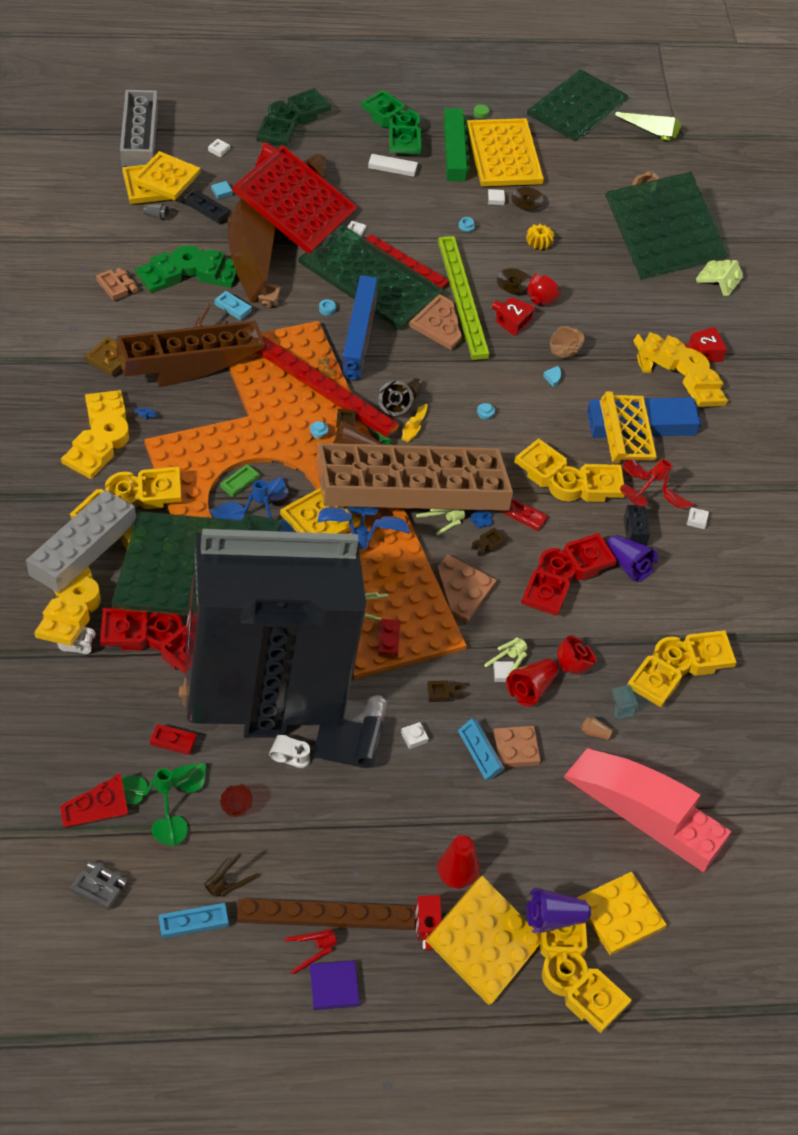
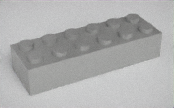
[120,90,158,166]
[26,490,137,593]

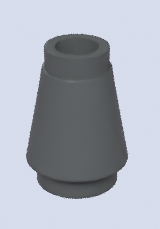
[144,203,169,220]

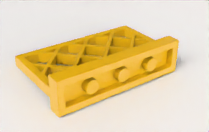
[600,391,657,463]

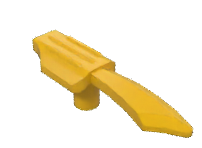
[633,334,654,373]
[401,404,428,443]

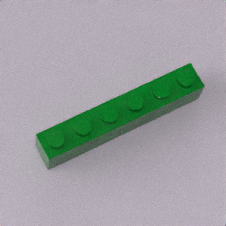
[443,108,469,182]

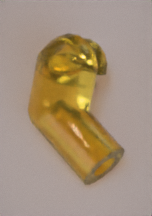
[318,356,337,379]

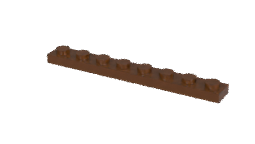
[237,899,415,930]

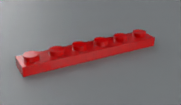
[361,234,449,294]

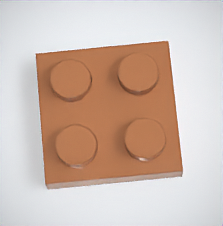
[493,726,540,768]

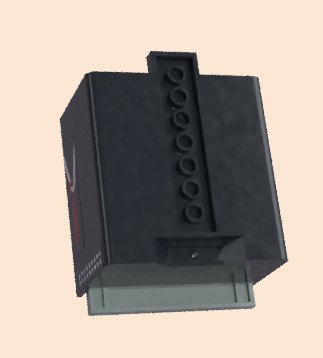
[185,529,367,738]

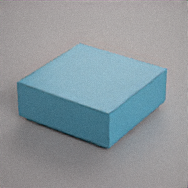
[211,181,233,199]

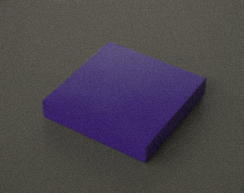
[310,961,359,1010]

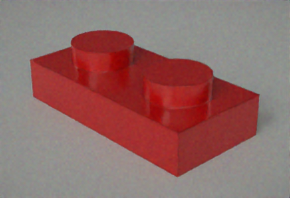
[378,619,400,657]
[150,724,196,756]

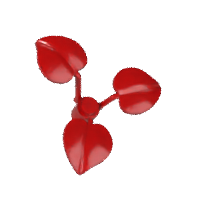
[620,459,694,509]

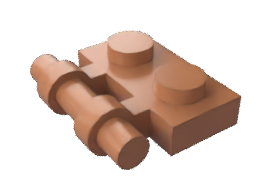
[96,267,139,301]

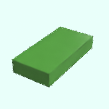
[220,464,260,498]

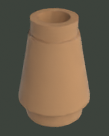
[580,716,612,741]

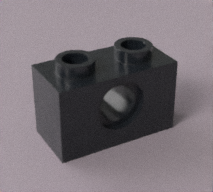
[623,505,650,546]

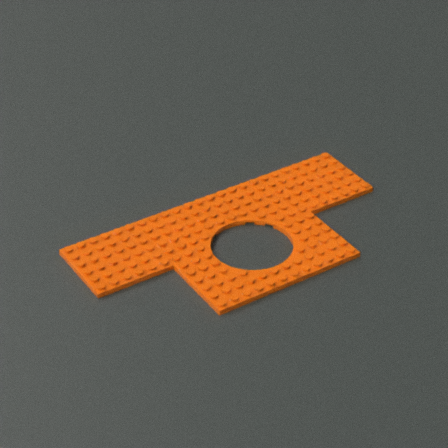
[144,321,466,679]

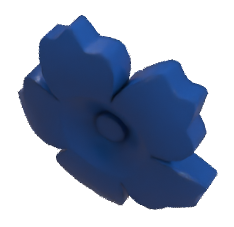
[135,408,157,420]
[470,510,492,528]

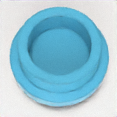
[459,217,475,232]
[477,403,495,420]
[310,421,328,439]

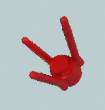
[284,928,336,974]

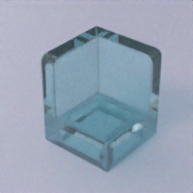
[611,685,639,719]

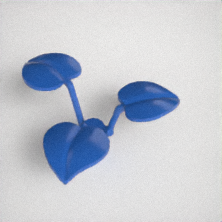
[210,477,295,532]
[318,507,409,549]

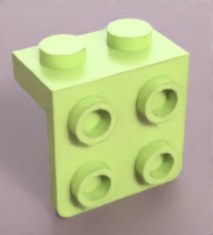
[696,260,743,296]

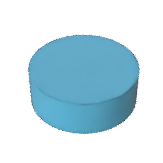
[319,299,336,316]

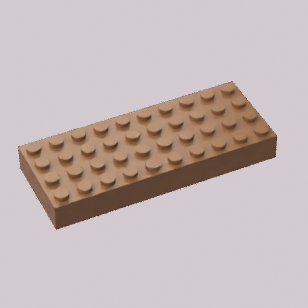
[316,443,513,511]

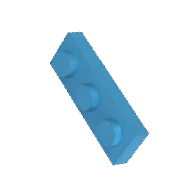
[458,718,504,781]
[158,903,229,939]

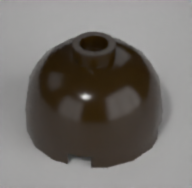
[378,380,414,416]

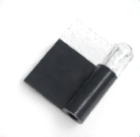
[312,695,388,768]

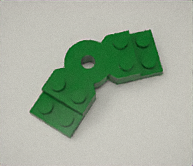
[361,90,421,154]
[135,245,237,294]

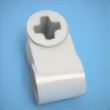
[57,627,96,654]
[269,735,311,768]

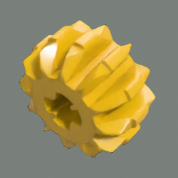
[526,223,554,250]

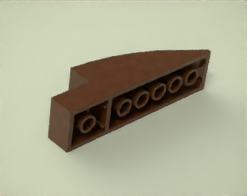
[227,198,275,303]
[116,320,265,387]

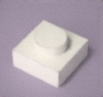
[401,722,429,749]

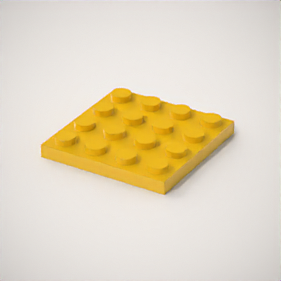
[425,876,541,1005]

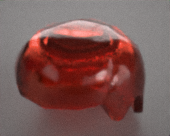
[220,784,253,817]

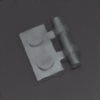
[70,860,129,911]

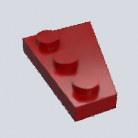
[60,773,128,828]

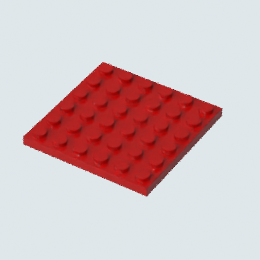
[231,145,357,254]

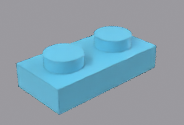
[214,291,252,321]

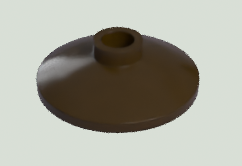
[511,187,543,210]
[497,268,530,293]

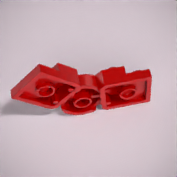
[521,533,617,616]
[100,608,187,674]

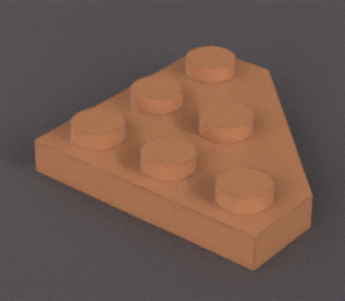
[409,294,461,350]
[437,554,497,623]

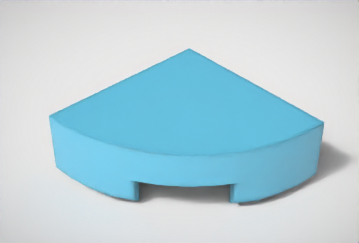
[543,366,561,387]

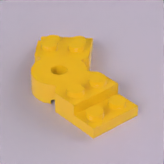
[639,332,728,407]
[61,390,129,479]
[514,438,624,502]
[70,467,182,519]
[34,567,101,646]
[627,630,737,707]
[540,923,632,1033]

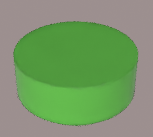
[474,105,489,119]

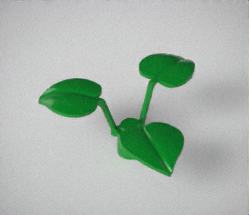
[121,763,206,846]

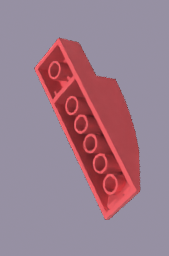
[564,748,731,872]

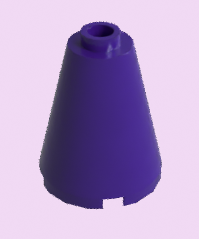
[607,535,659,582]
[527,888,591,934]

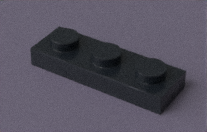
[182,189,230,224]

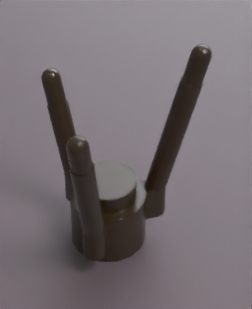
[204,853,260,897]

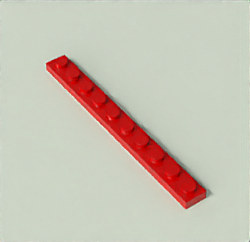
[256,336,399,438]

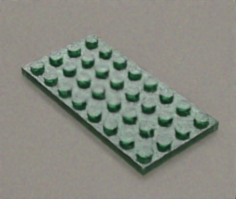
[298,224,444,330]

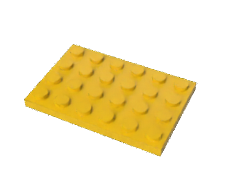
[466,118,544,187]

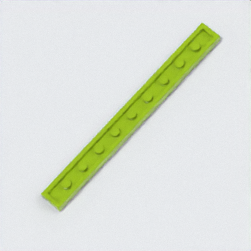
[438,236,489,360]

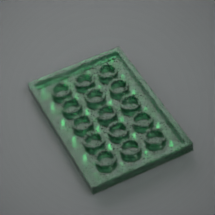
[527,69,628,142]

